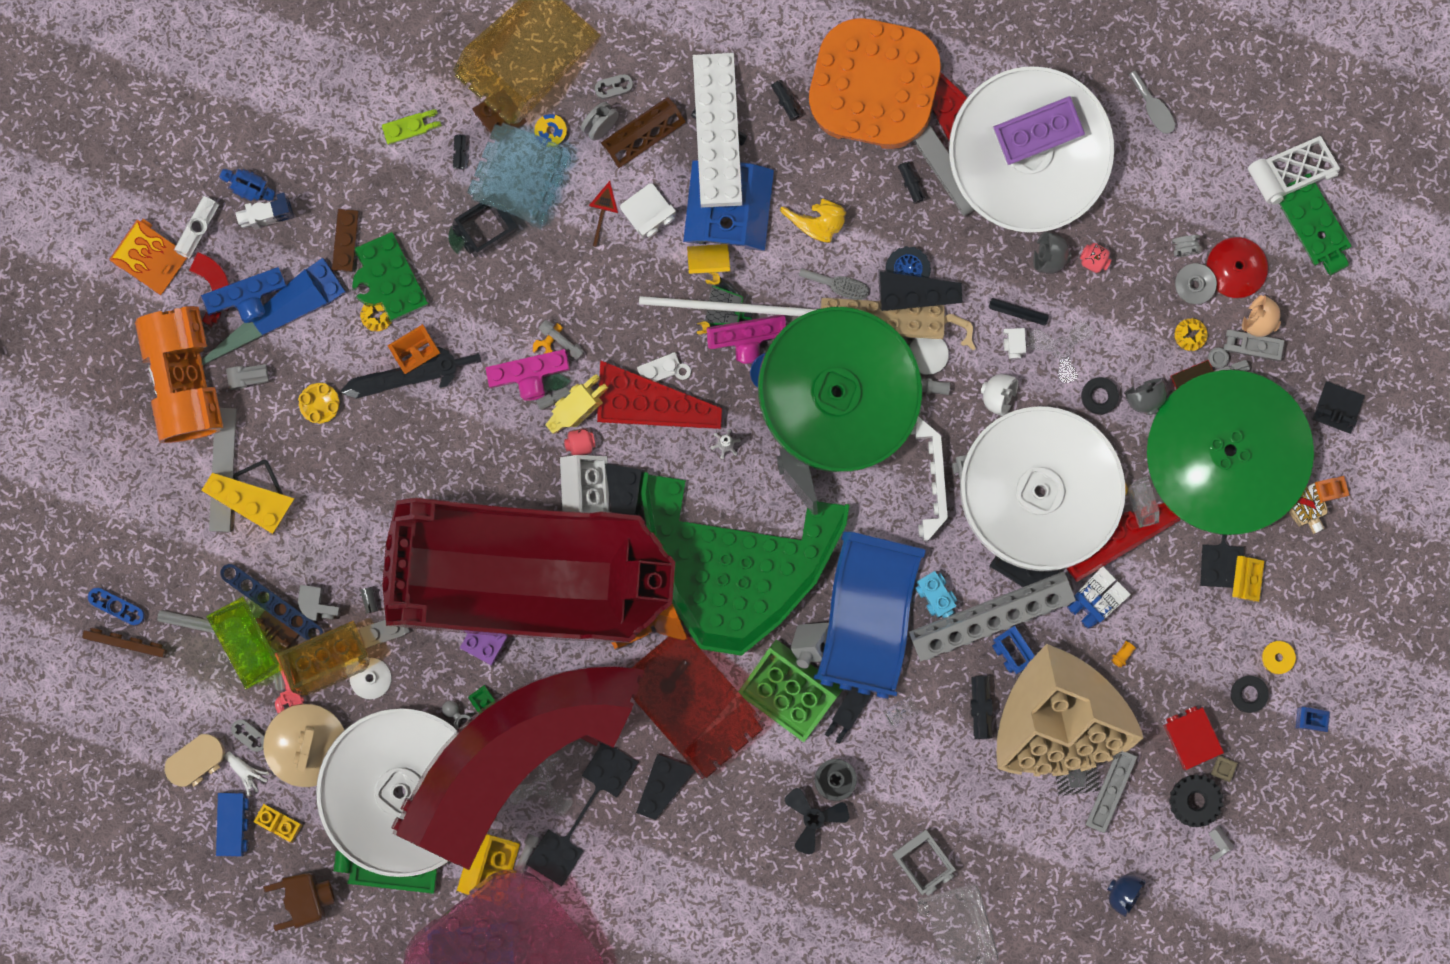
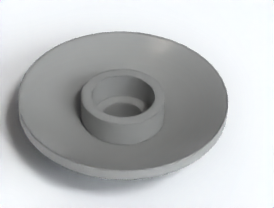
[1175,263,1217,304]

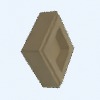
[1210,755,1238,783]

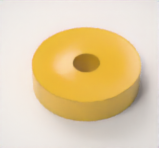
[1261,641,1296,674]

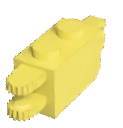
[545,374,608,434]

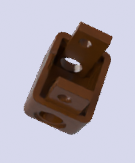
[263,873,335,931]

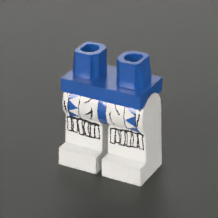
[1067,567,1131,629]

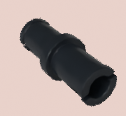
[771,80,802,121]
[898,161,926,204]

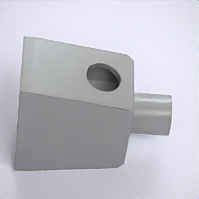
[791,623,829,668]

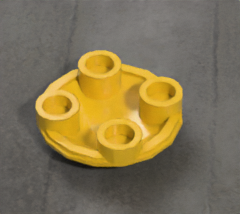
[298,383,340,424]

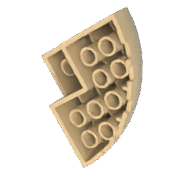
[996,644,1143,776]

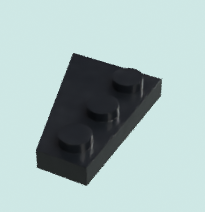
[605,463,645,516]

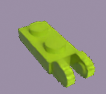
[381,109,442,145]

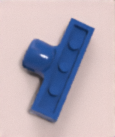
[201,267,286,323]

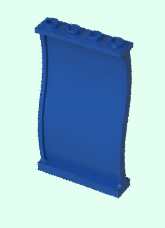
[814,532,926,699]

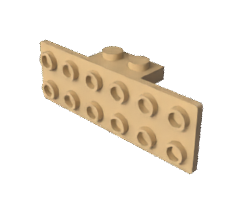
[821,298,944,339]

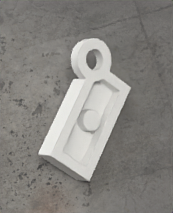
[637,352,691,382]

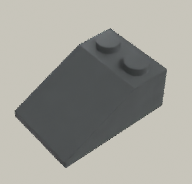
[776,448,818,515]

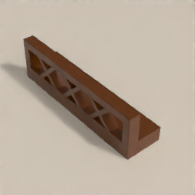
[601,97,686,169]

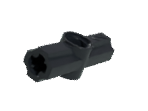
[970,676,993,740]

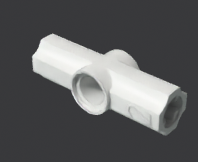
[174,196,219,259]

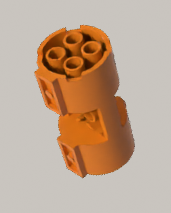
[135,306,223,443]

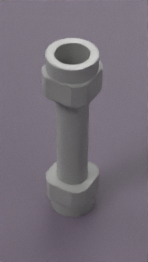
[538,319,584,360]
[509,833,540,884]

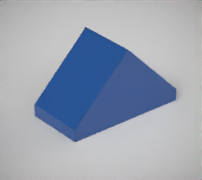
[1295,707,1330,732]

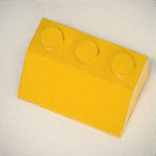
[457,834,520,904]

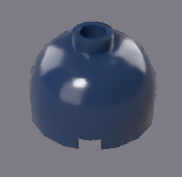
[1107,874,1146,917]

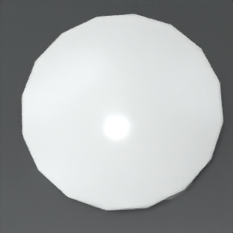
[910,338,948,375]

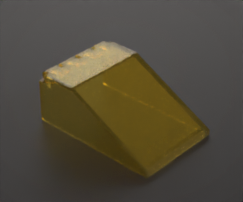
[453,0,600,125]

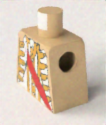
[1289,481,1328,534]

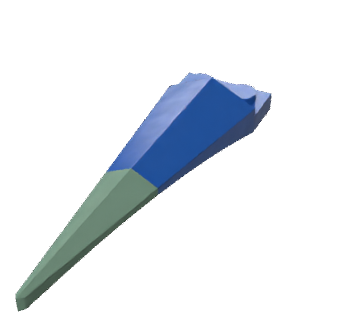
[202,258,346,365]

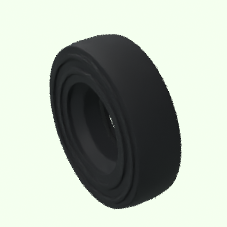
[1081,377,1119,415]
[1231,675,1269,713]

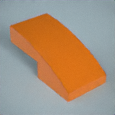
[1315,476,1350,503]

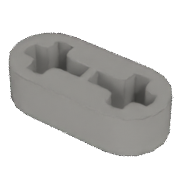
[595,74,633,99]
[231,720,264,752]

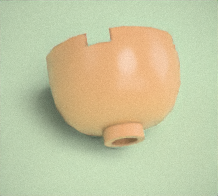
[1242,295,1281,337]

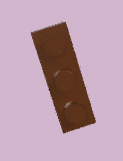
[332,209,359,272]

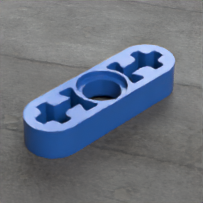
[88,588,145,626]

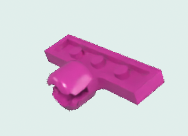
[707,315,786,364]
[485,349,570,401]

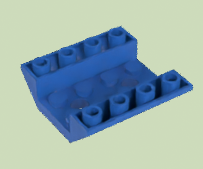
[683,161,774,251]

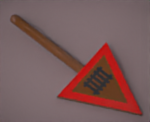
[589,181,618,247]

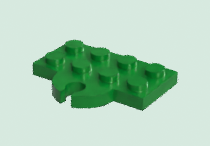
[352,232,428,322]

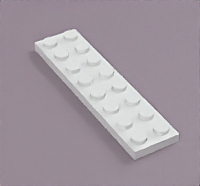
[693,53,742,207]

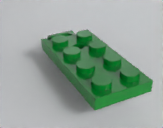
[1278,173,1352,276]
[333,851,437,894]

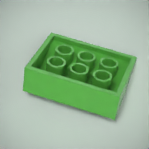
[737,639,843,742]

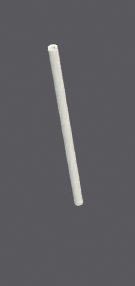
[639,296,817,316]

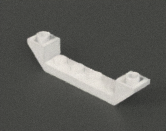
[911,416,948,542]

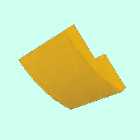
[687,244,730,274]

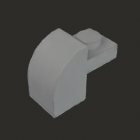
[298,585,341,622]

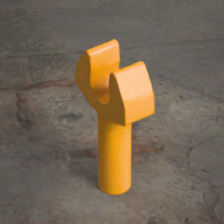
[533,323,563,354]

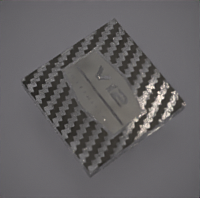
[1055,767,1100,797]

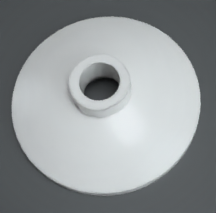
[350,658,391,699]

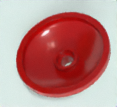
[1206,237,1268,298]

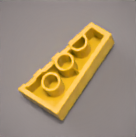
[201,473,295,534]

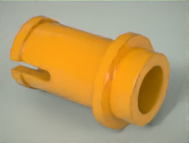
[1111,641,1136,668]

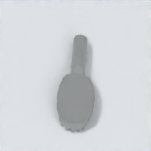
[1129,70,1175,134]
[799,268,869,300]

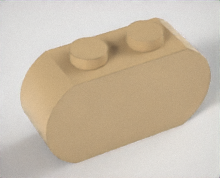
[165,734,225,787]

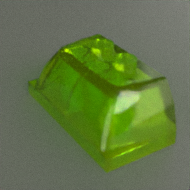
[206,596,283,689]

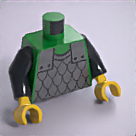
[697,272,753,335]

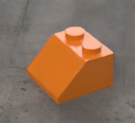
[650,604,687,640]

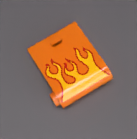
[109,218,187,295]

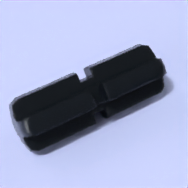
[453,134,466,170]

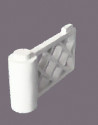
[1248,136,1340,205]

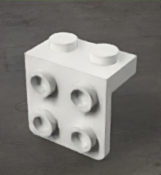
[620,184,676,239]

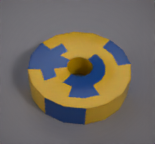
[534,114,567,147]

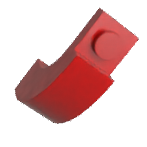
[189,252,230,327]

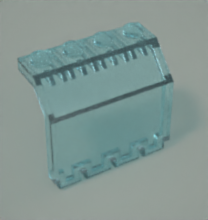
[467,123,571,229]

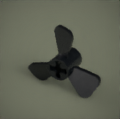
[784,788,849,855]

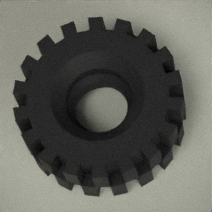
[1169,775,1223,827]

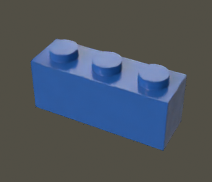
[216,793,249,856]

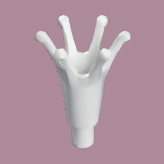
[711,429,741,459]
[224,751,269,796]

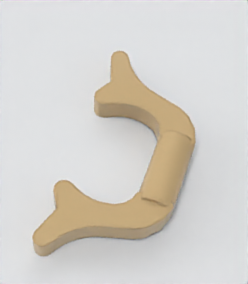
[944,314,975,350]

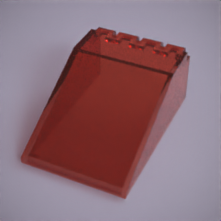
[632,631,765,779]

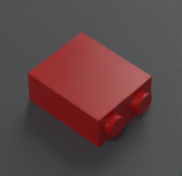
[1163,706,1224,770]

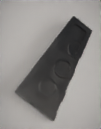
[878,269,963,311]

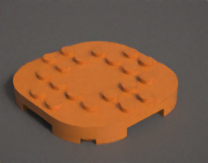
[809,18,941,149]

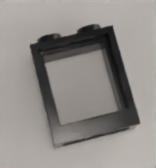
[452,193,518,258]

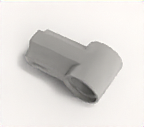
[226,364,269,390]

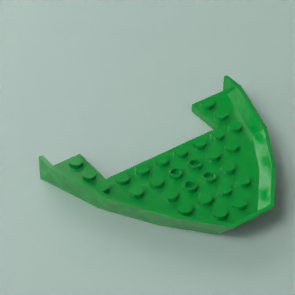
[641,472,849,656]

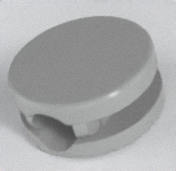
[581,102,619,141]

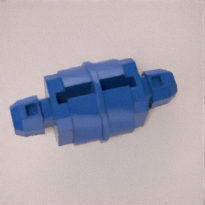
[219,169,275,201]

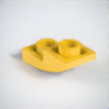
[254,804,303,843]

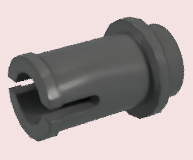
[359,587,379,614]

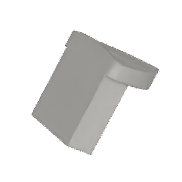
[1209,825,1234,861]

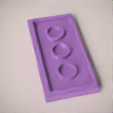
[993,96,1085,165]

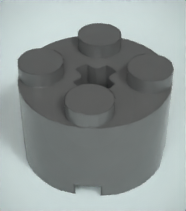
[814,759,857,801]

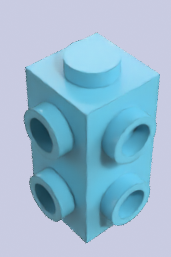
[915,571,957,618]

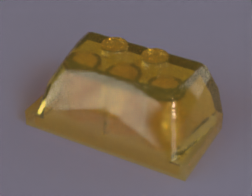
[277,620,370,695]

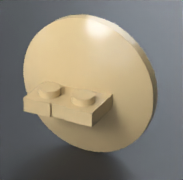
[263,704,344,787]

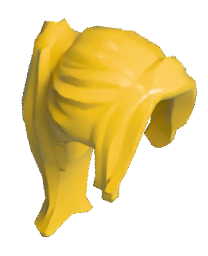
[780,198,846,243]

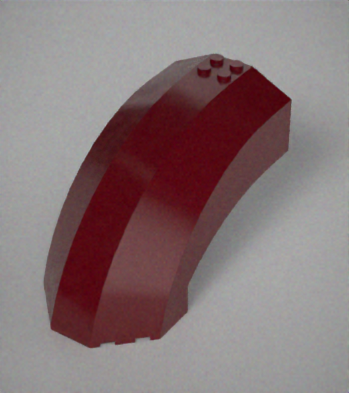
[382,498,675,642]
[391,666,644,870]

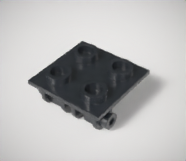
[1312,381,1365,434]

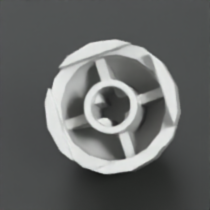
[981,374,1018,416]

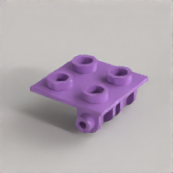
[460,633,507,666]

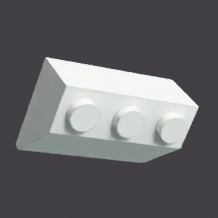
[560,455,610,513]

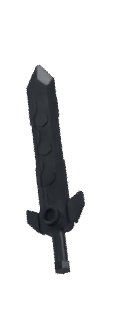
[341,346,481,399]

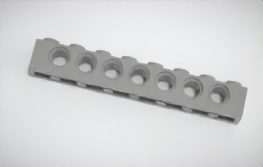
[909,571,1076,662]

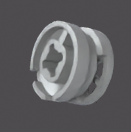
[1172,235,1203,257]

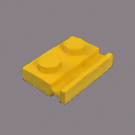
[1232,556,1264,602]

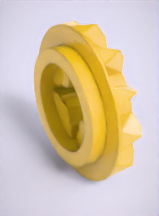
[360,304,392,332]
[1174,318,1208,351]

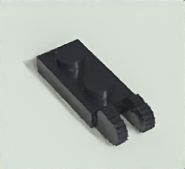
[825,687,871,744]

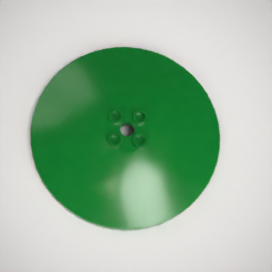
[758,307,922,472]
[1147,370,1314,535]

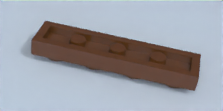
[82,628,167,658]

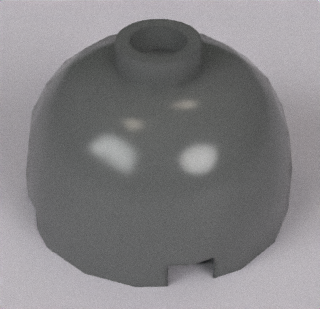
[1033,232,1071,274]
[1124,378,1167,415]

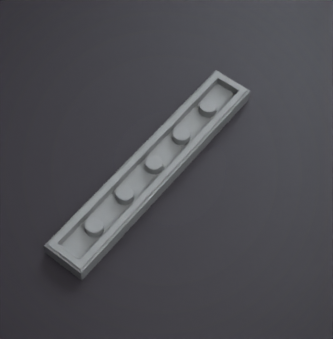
[209,408,237,532]

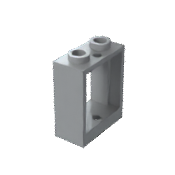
[892,830,956,896]

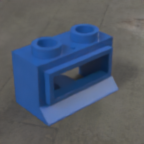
[992,625,1035,675]

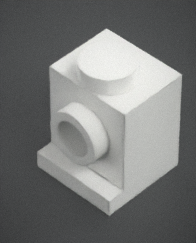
[1003,328,1026,359]

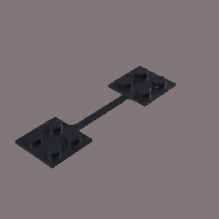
[1200,445,1244,588]
[526,743,639,887]

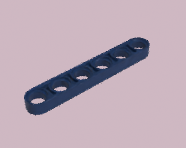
[220,564,324,643]

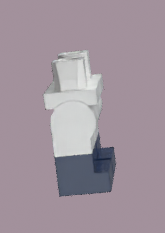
[235,192,294,230]

